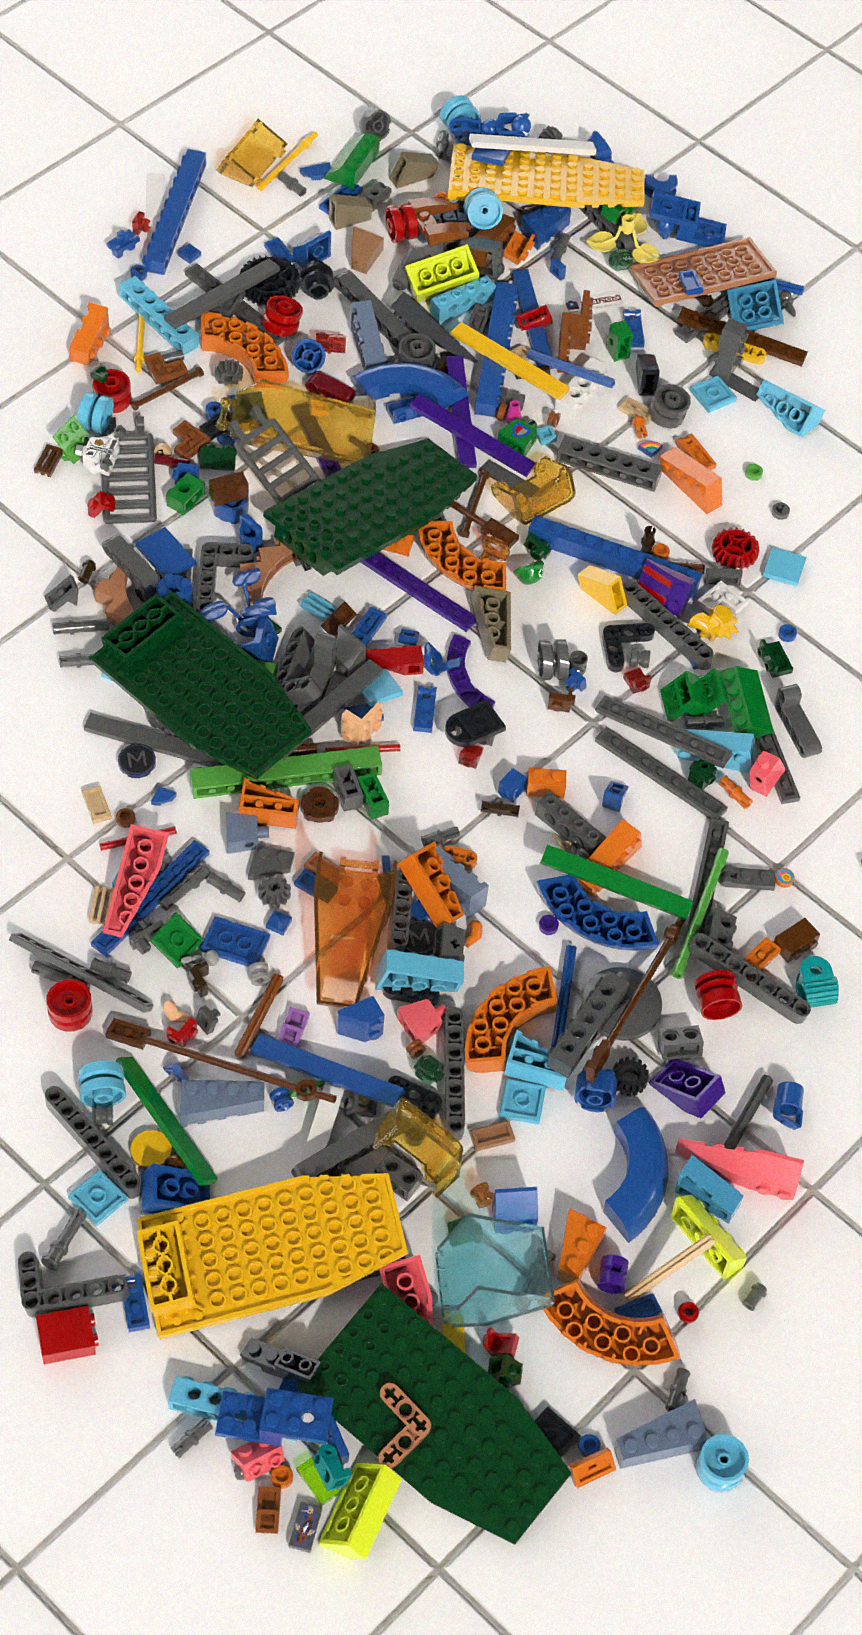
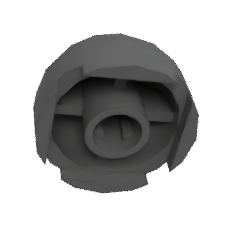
[359,108,391,141]

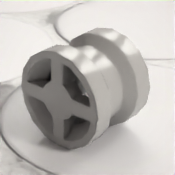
[249,962,271,986]

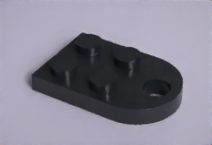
[445,700,506,747]

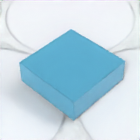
[536,425,557,446]

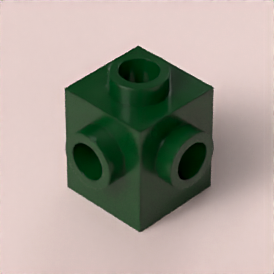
[688,759,717,790]
[488,1354,523,1389]

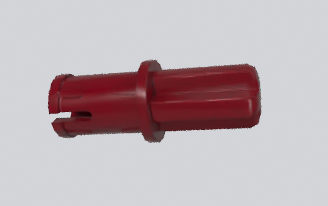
[154,453,190,468]

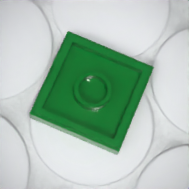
[149,912,204,969]

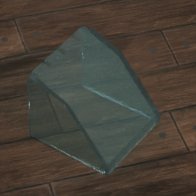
[435,1213,555,1328]

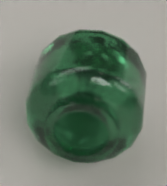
[608,249,633,271]
[413,1055,445,1085]

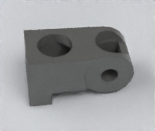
[363,182,392,212]

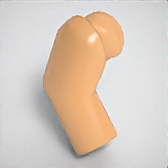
[163,1000,189,1022]

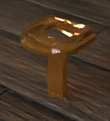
[479,534,510,561]

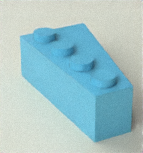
[676,729,757,774]
[375,949,464,992]

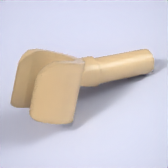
[552,833,572,853]

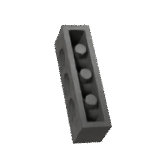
[535,792,606,856]

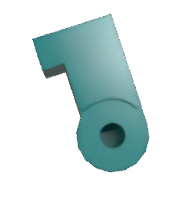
[313,1444,353,1491]

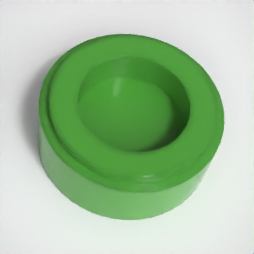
[745,464,763,481]

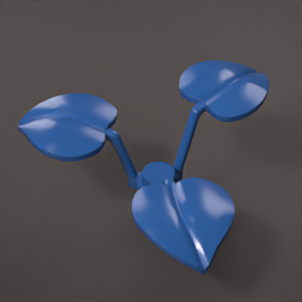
[199,568,277,629]

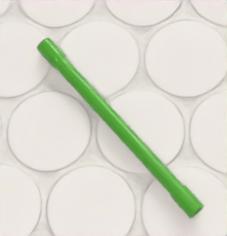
[671,848,729,979]

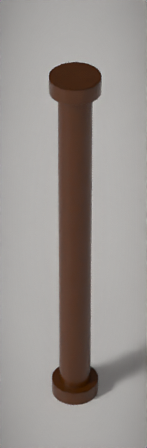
[130,366,204,411]
[459,470,490,538]

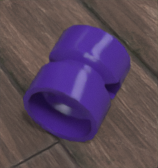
[597,1254,629,1294]

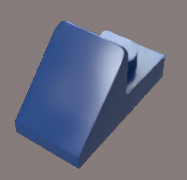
[602,781,629,812]

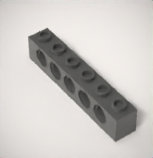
[556,435,663,492]
[546,971,630,1078]

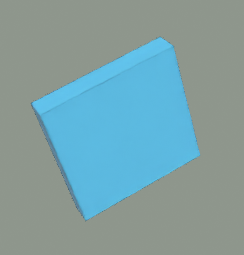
[690,375,737,413]
[763,547,807,587]
[360,669,403,707]
[499,1078,546,1125]
[68,1170,128,1227]

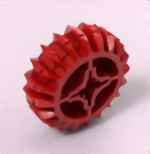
[711,527,760,569]

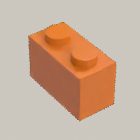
[526,768,567,799]

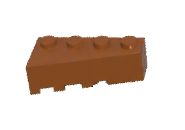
[472,214,516,268]

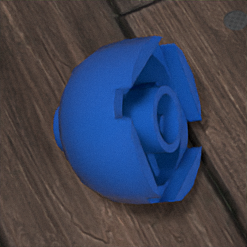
[291,339,326,373]

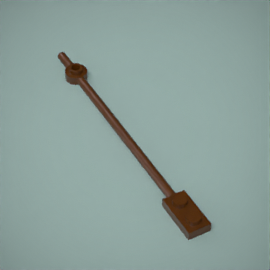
[349,436,519,550]
[584,917,686,1083]
[105,1018,337,1103]

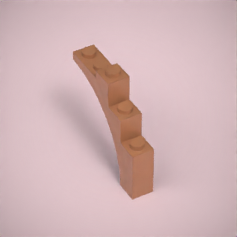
[237,539,296,605]
[93,566,134,625]

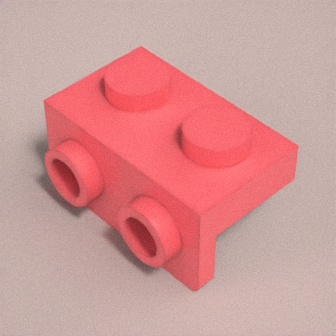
[230,1442,285,1482]

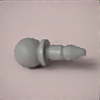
[181,950,219,966]

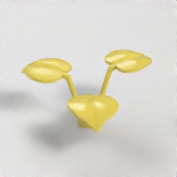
[587,211,660,263]

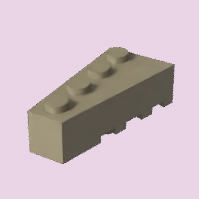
[470,586,511,663]

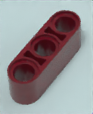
[305,371,356,408]

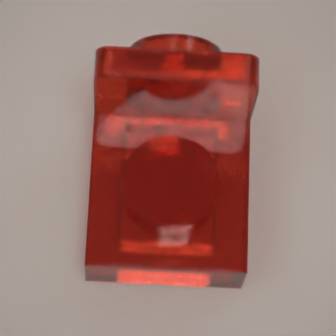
[623,668,651,694]
[458,745,484,769]

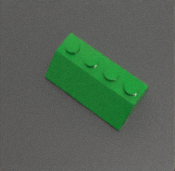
[324,132,380,189]
[720,666,774,739]

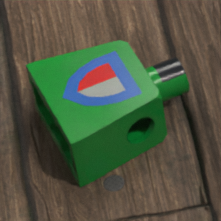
[497,419,537,457]

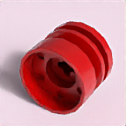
[694,969,743,1020]

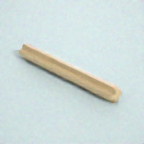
[624,1234,716,1302]

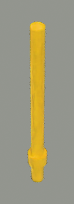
[257,131,318,191]
[134,314,145,372]

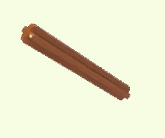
[234,973,283,1059]

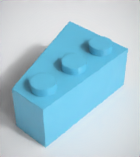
[504,1030,567,1091]

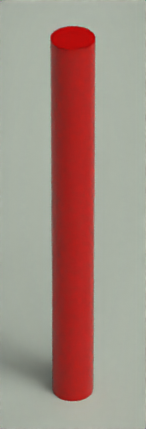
[325,744,401,752]
[99,826,177,851]

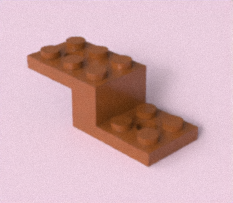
[557,290,593,373]

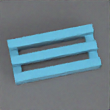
[300,592,337,621]

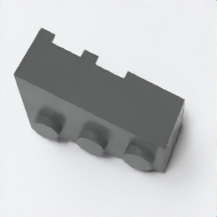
[709,318,749,382]

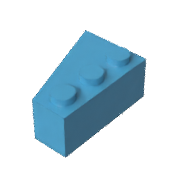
[674,1155,744,1224]

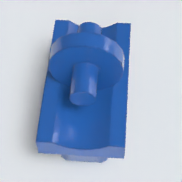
[107,229,140,258]

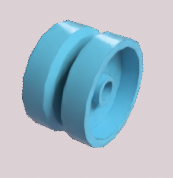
[440,95,481,136]
[464,187,503,230]
[77,392,114,435]
[78,1060,126,1108]
[696,1434,749,1492]

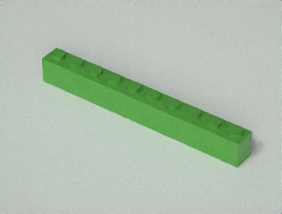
[190,746,382,799]

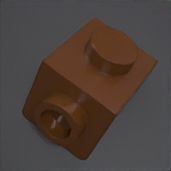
[547,687,576,713]

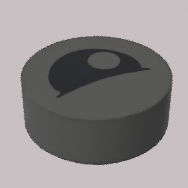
[772,502,790,520]

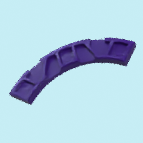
[447,634,495,707]

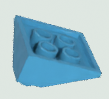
[727,280,784,331]

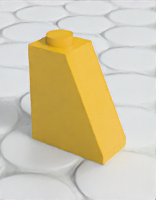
[577,565,628,615]

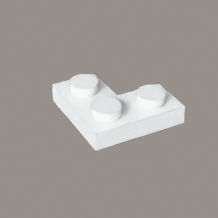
[697,581,748,615]

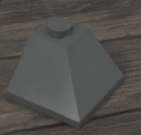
[336,624,366,678]

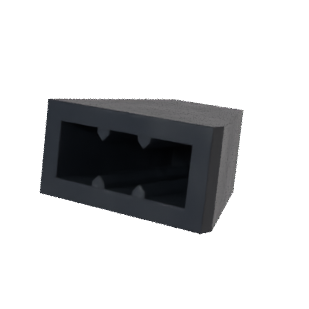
[636,354,660,396]

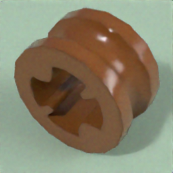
[547,410,561,428]
[406,1039,426,1059]

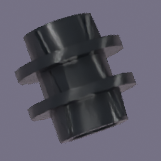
[300,260,334,300]

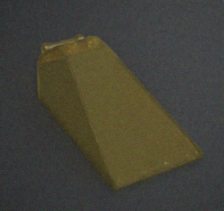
[216,378,376,464]

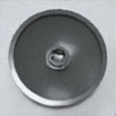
[582,967,662,1041]

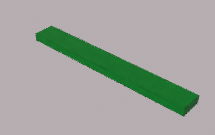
[540,844,693,920]
[115,1056,218,1186]

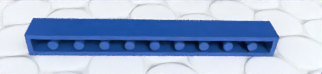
[142,149,206,275]
[475,282,519,417]
[528,515,702,599]

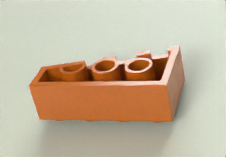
[660,447,722,514]
[576,819,642,896]

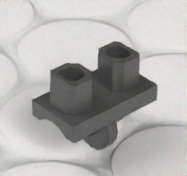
[130,920,164,955]

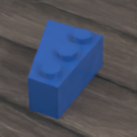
[520,205,571,251]

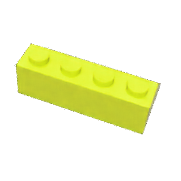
[405,244,479,302]
[670,1195,747,1280]
[318,1463,402,1560]

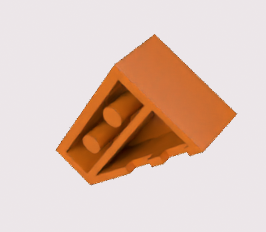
[69,302,111,366]
[239,777,299,829]
[557,1208,607,1283]

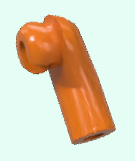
[465,920,483,948]

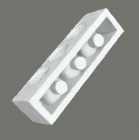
[555,357,608,418]

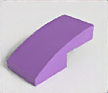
[278,1007,310,1048]

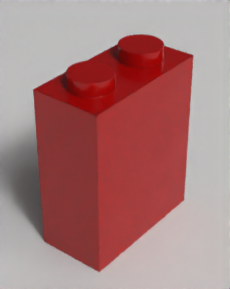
[36,1306,99,1365]

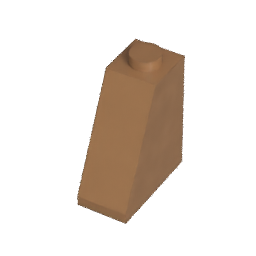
[351,227,384,274]

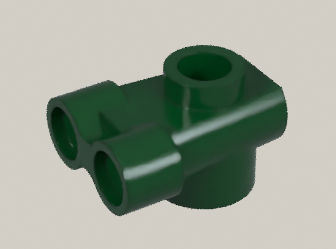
[523,532,552,561]

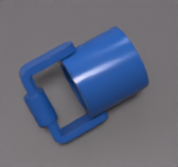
[239,512,263,553]
[773,1081,804,1130]

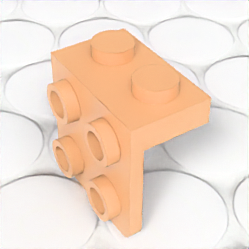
[341,702,383,746]

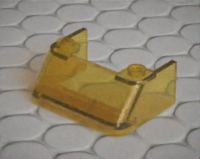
[373,1098,463,1198]

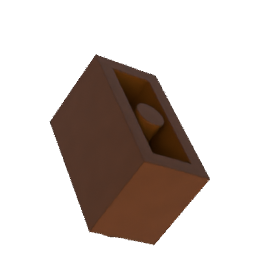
[209,471,249,507]
[774,918,820,963]

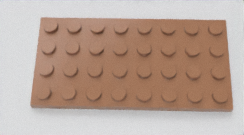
[630,237,777,307]

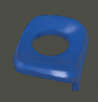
[424,642,461,676]

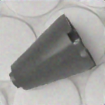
[392,245,432,291]

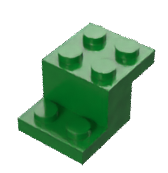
[660,668,728,722]

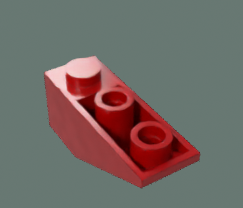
[366,645,424,676]

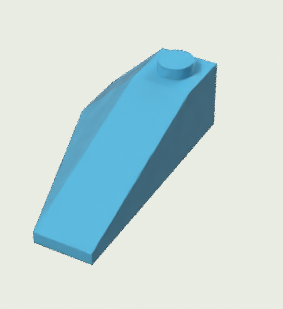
[756,379,826,437]

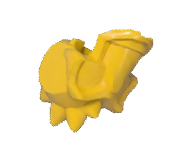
[687,605,739,642]

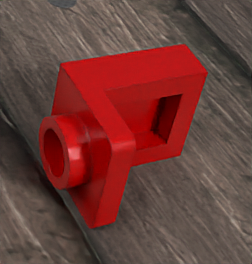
[87,491,115,518]
[166,1017,198,1047]
[483,1327,519,1357]

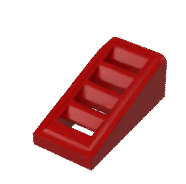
[515,305,553,331]

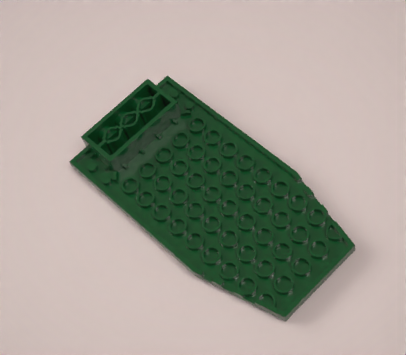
[263,438,477,576]
[89,592,312,780]
[296,1283,572,1545]

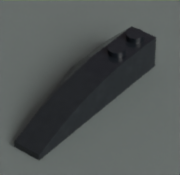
[391,292,478,363]

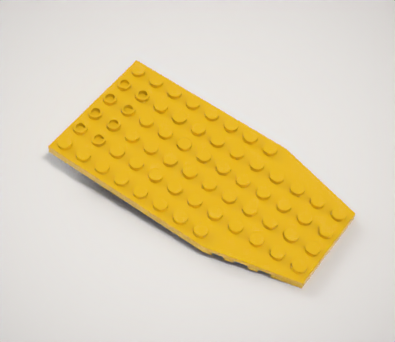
[448,143,644,208]
[136,1173,408,1339]

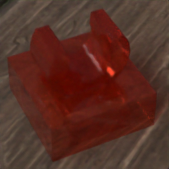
[132,211,151,235]

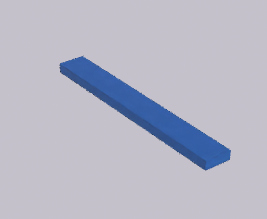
[512,269,554,369]
[91,840,210,957]
[250,1034,404,1108]

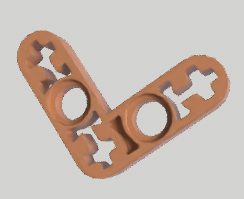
[378,1383,431,1469]

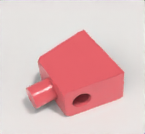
[750,751,785,797]
[397,999,447,1043]

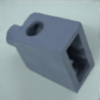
[226,812,269,854]

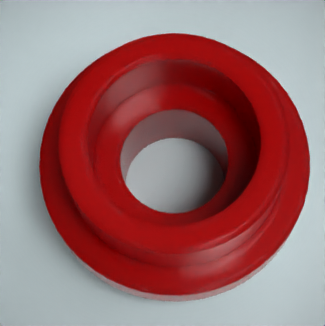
[677,1302,699,1323]

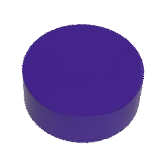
[539,915,559,935]

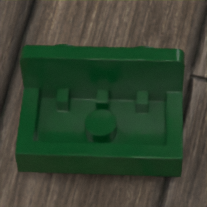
[200,444,237,471]
[757,639,793,678]

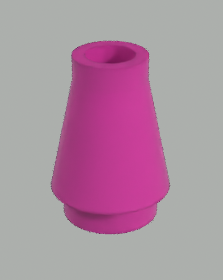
[505,400,522,424]

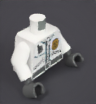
[75,425,126,476]

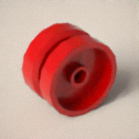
[385,203,418,243]
[262,295,303,337]
[92,369,132,414]
[46,979,93,1032]

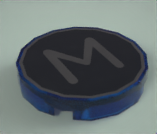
[118,744,156,778]
[406,921,436,956]

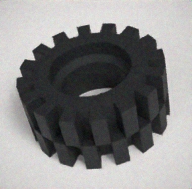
[613,1057,649,1097]

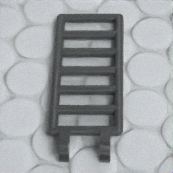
[227,405,321,504]
[101,416,157,524]

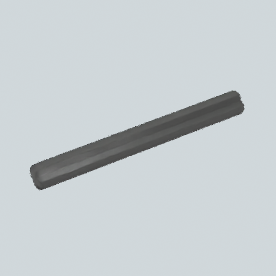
[723,1075,773,1150]

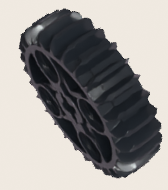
[239,255,300,306]

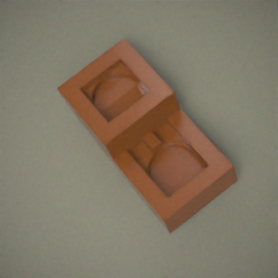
[255,1486,281,1534]

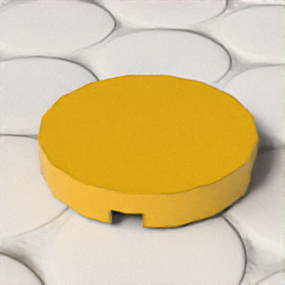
[130,1130,172,1170]

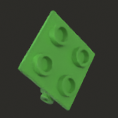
[53,415,91,464]

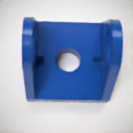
[236,616,279,662]

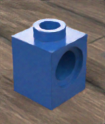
[498,768,528,803]

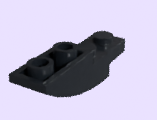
[240,1337,322,1382]

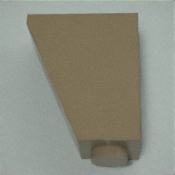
[389,152,439,188]
[329,194,373,230]

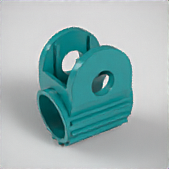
[796,956,839,1008]

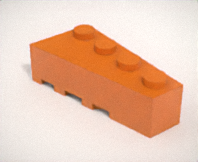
[397,841,464,928]

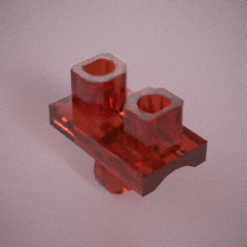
[316,332,346,354]

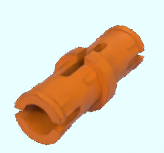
[718,775,753,809]

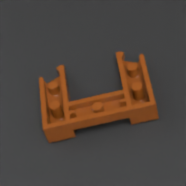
[408,197,471,246]

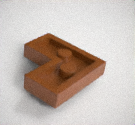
[144,352,188,385]
[173,420,210,460]

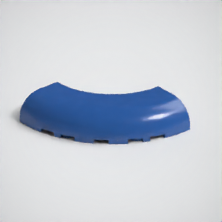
[351,362,468,408]
[536,875,659,951]
[603,1107,669,1243]

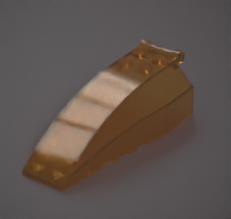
[314,851,398,1008]

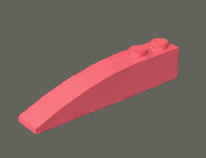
[103,824,169,938]
[675,1139,804,1200]
[379,1255,433,1326]

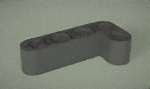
[102,534,159,602]
[774,684,822,758]

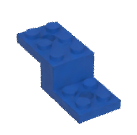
[649,190,727,247]
[215,1388,334,1447]

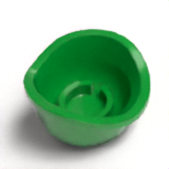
[514,560,544,585]

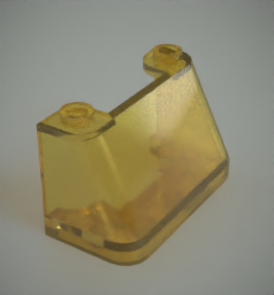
[216,118,288,187]
[490,456,576,525]

